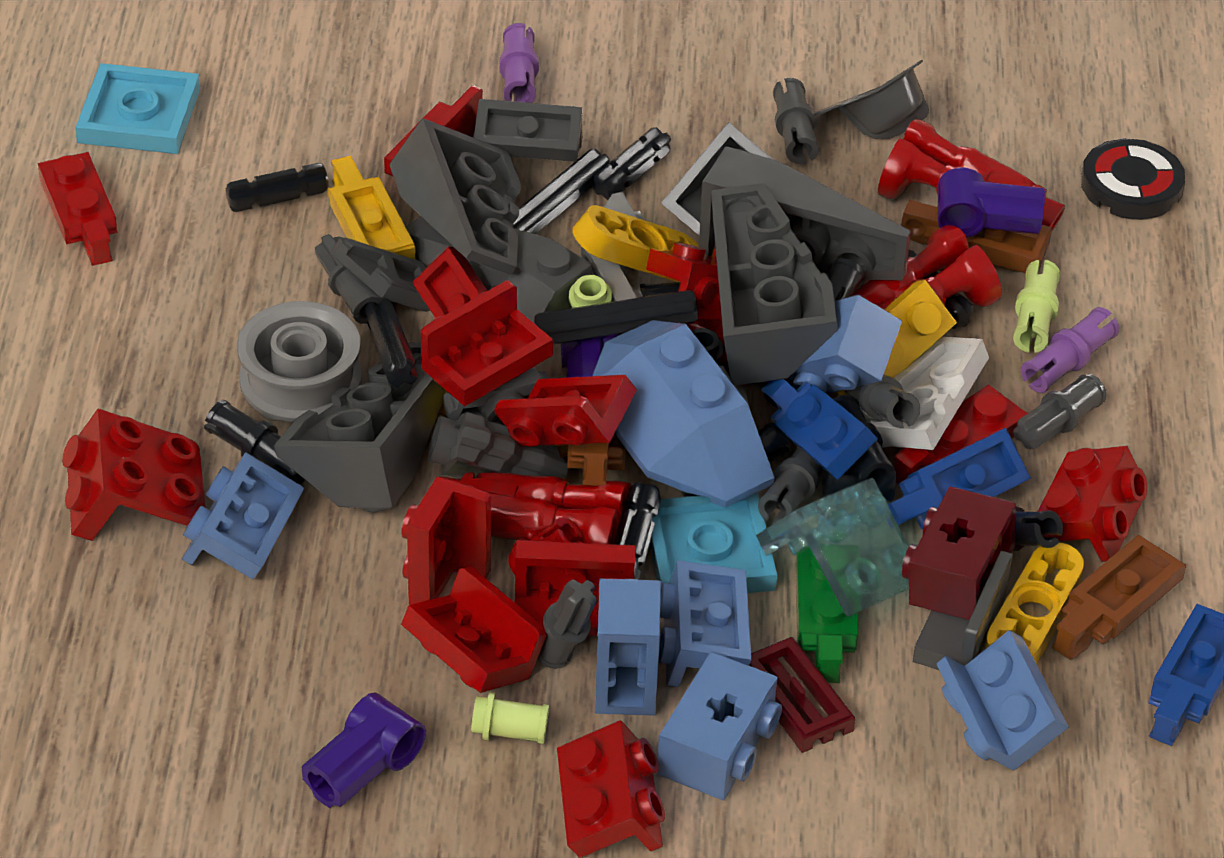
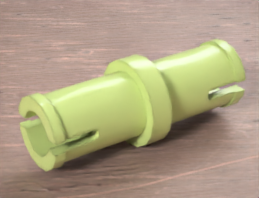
[1013,260,1060,353]

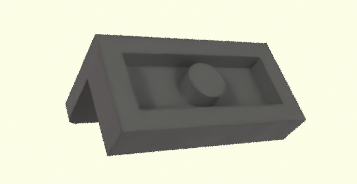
[474,99,583,162]
[912,550,1013,670]

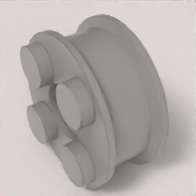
[237,301,362,422]

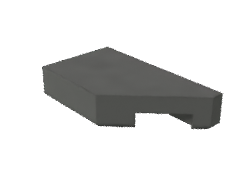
[331,237,429,312]

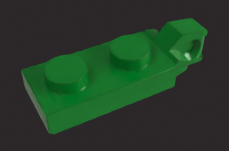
[795,545,858,683]

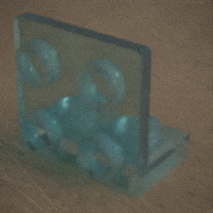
[756,478,909,616]

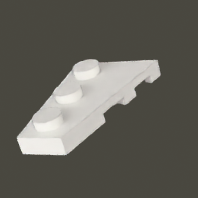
[860,337,989,450]

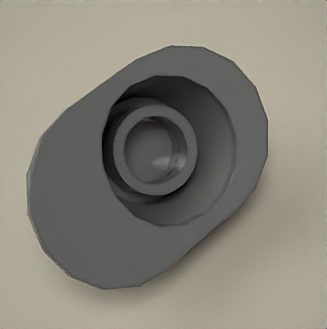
[814,60,929,139]

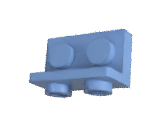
[182,452,304,579]
[658,560,751,687]
[936,630,1069,771]

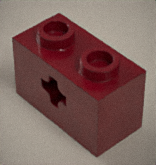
[902,486,1016,620]

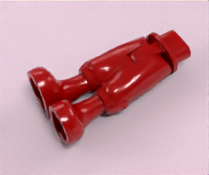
[878,119,1065,231]
[853,225,1002,310]
[440,472,632,545]

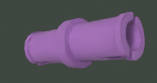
[499,23,539,103]
[1021,307,1119,393]

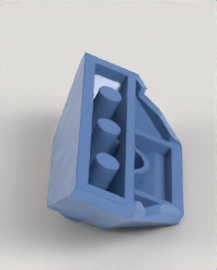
[593,320,775,508]

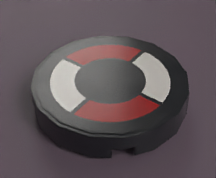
[1081,138,1185,220]

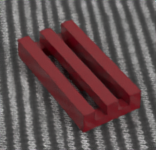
[749,637,855,753]

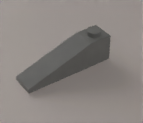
[389,118,521,275]
[274,342,446,512]

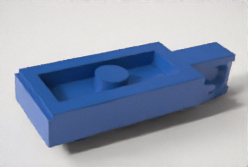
[761,379,878,480]
[877,428,1031,531]
[1148,604,1224,746]

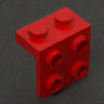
[62,408,206,541]

